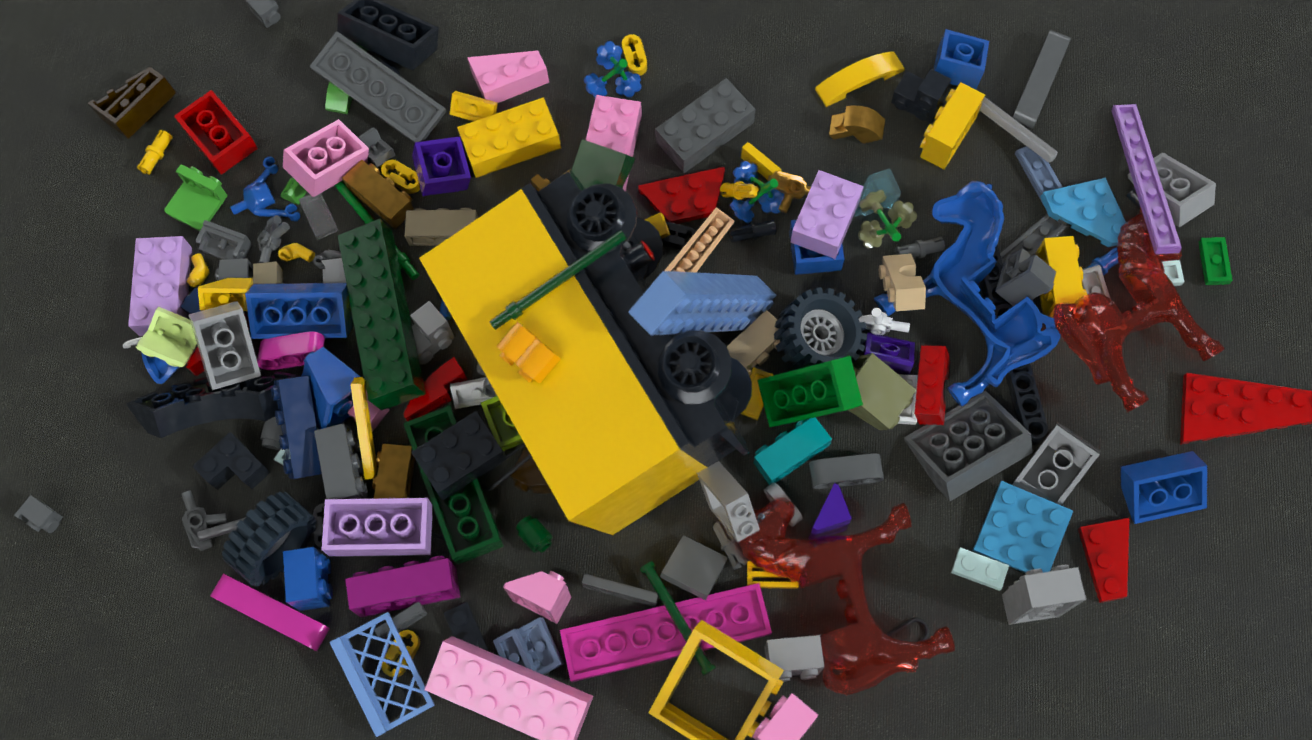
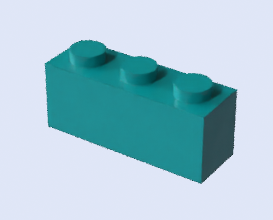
[753,417,832,485]

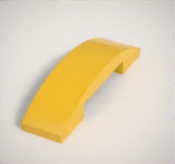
[815,52,905,107]

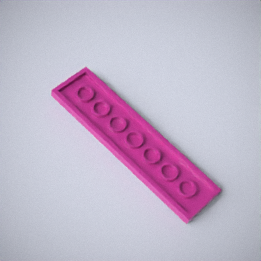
[560,583,772,682]

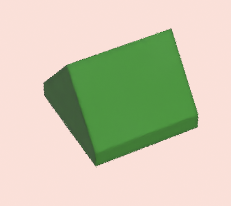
[280,177,307,205]

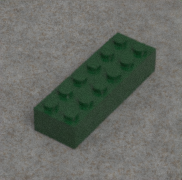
[403,405,504,565]

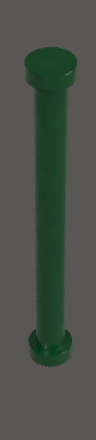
[640,561,716,676]

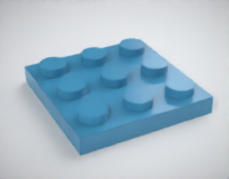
[972,481,1073,573]

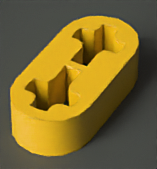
[622,34,647,76]
[381,160,421,194]
[382,630,420,677]

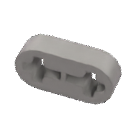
[764,482,803,527]

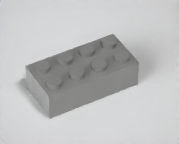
[1002,565,1086,625]

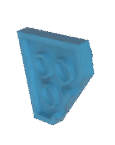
[1040,178,1133,247]

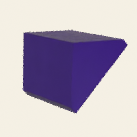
[863,333,915,375]
[809,483,851,541]

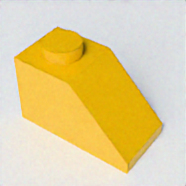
[198,278,253,311]

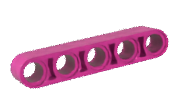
[210,574,330,651]

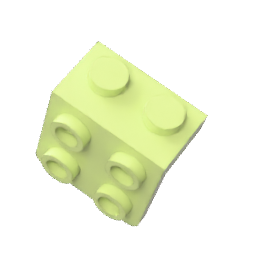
[136,306,197,367]

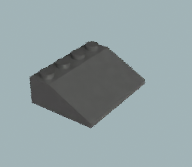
[904,390,1033,501]

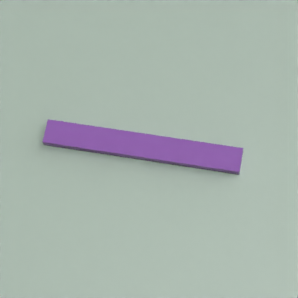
[1112,104,1182,254]

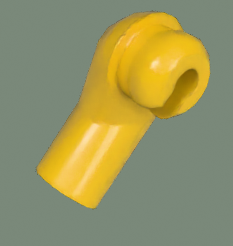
[278,243,315,262]
[187,253,209,288]

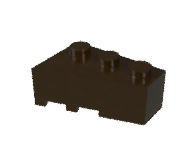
[88,67,176,139]

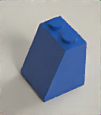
[301,347,360,429]

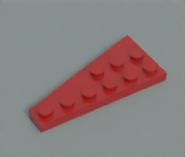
[1180,373,1312,445]

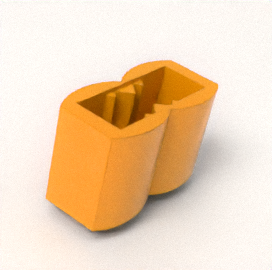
[497,322,561,383]

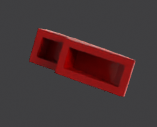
[403,357,467,421]

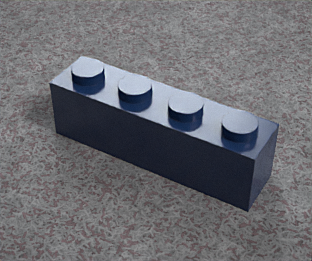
[271,376,322,479]

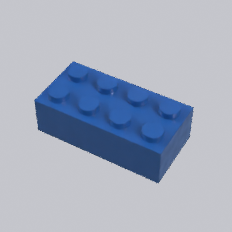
[245,283,353,339]

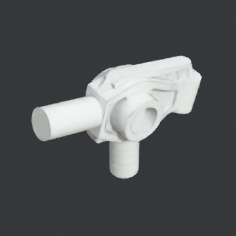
[859,308,910,335]

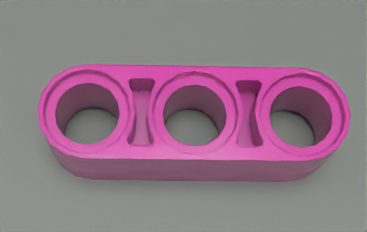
[257,332,325,370]

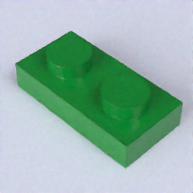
[1198,237,1233,285]

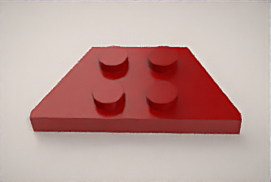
[638,167,725,224]

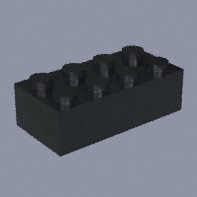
[337,0,439,70]

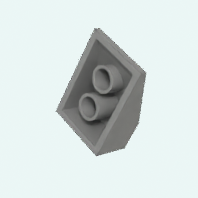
[1128,152,1216,227]

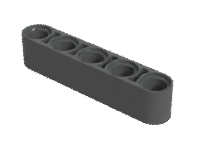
[1013,30,1071,129]

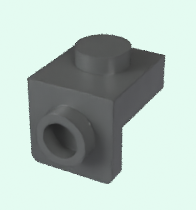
[358,127,395,167]

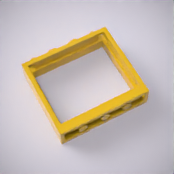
[649,620,784,740]

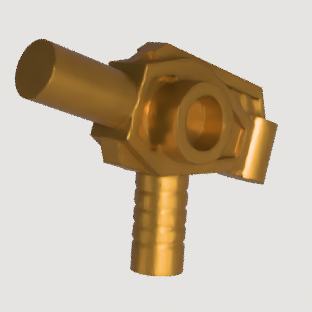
[768,171,811,213]

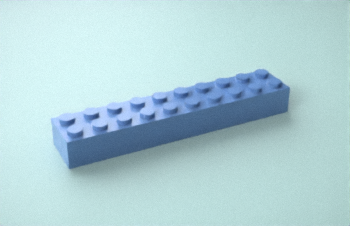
[629,271,777,335]

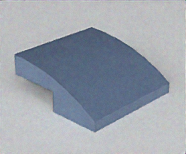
[493,617,564,675]

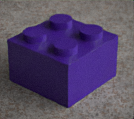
[412,137,471,196]

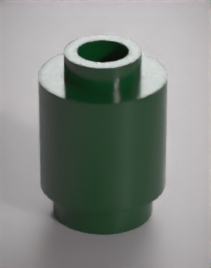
[516,515,552,553]

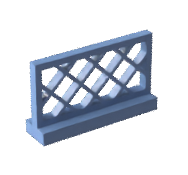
[330,612,435,737]

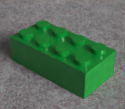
[757,356,863,427]

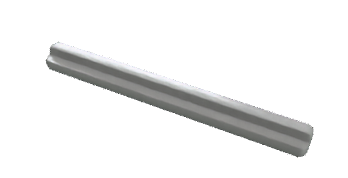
[980,97,1058,163]

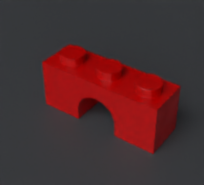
[914,346,950,425]

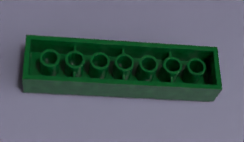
[337,219,426,411]

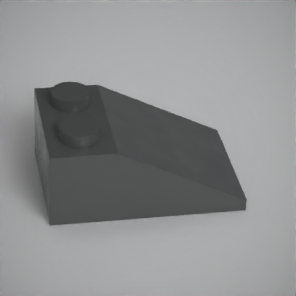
[1012,422,1100,505]

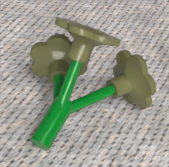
[858,190,917,248]

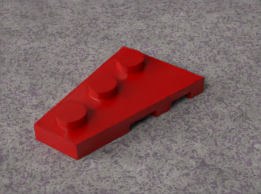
[1078,518,1129,603]

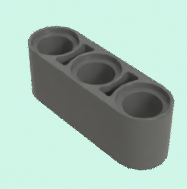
[809,453,884,489]

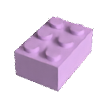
[791,170,864,259]

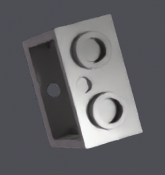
[697,461,760,542]

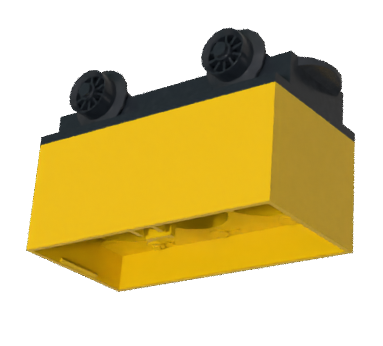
[419,169,752,535]

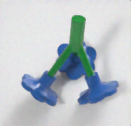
[584,41,642,98]
[730,161,784,223]

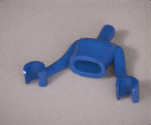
[230,156,301,221]

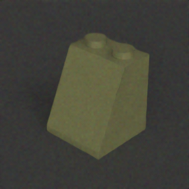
[848,353,916,430]

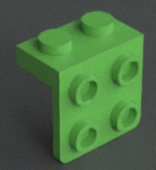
[165,164,228,231]

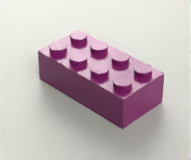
[346,556,461,618]

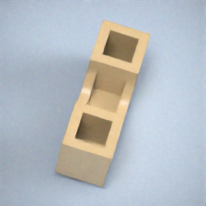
[879,254,926,311]

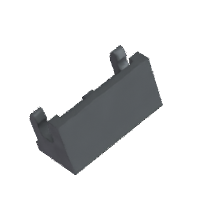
[196,220,253,260]

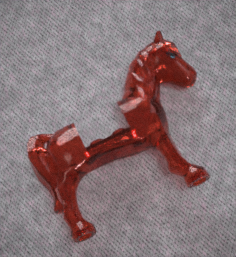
[1054,209,1225,412]
[738,497,955,695]

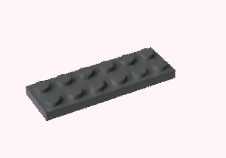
[309,31,446,143]

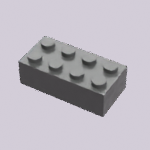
[655,78,755,173]

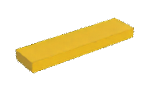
[350,377,378,479]

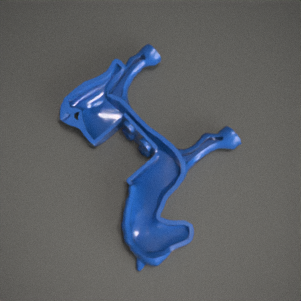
[874,181,1062,407]

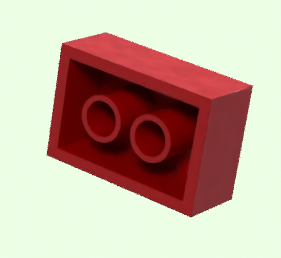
[174,90,258,175]

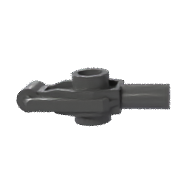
[257,215,290,263]
[181,490,227,551]

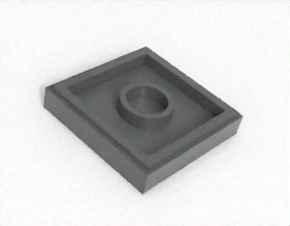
[660,535,728,600]

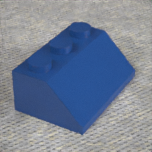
[1121,451,1207,524]

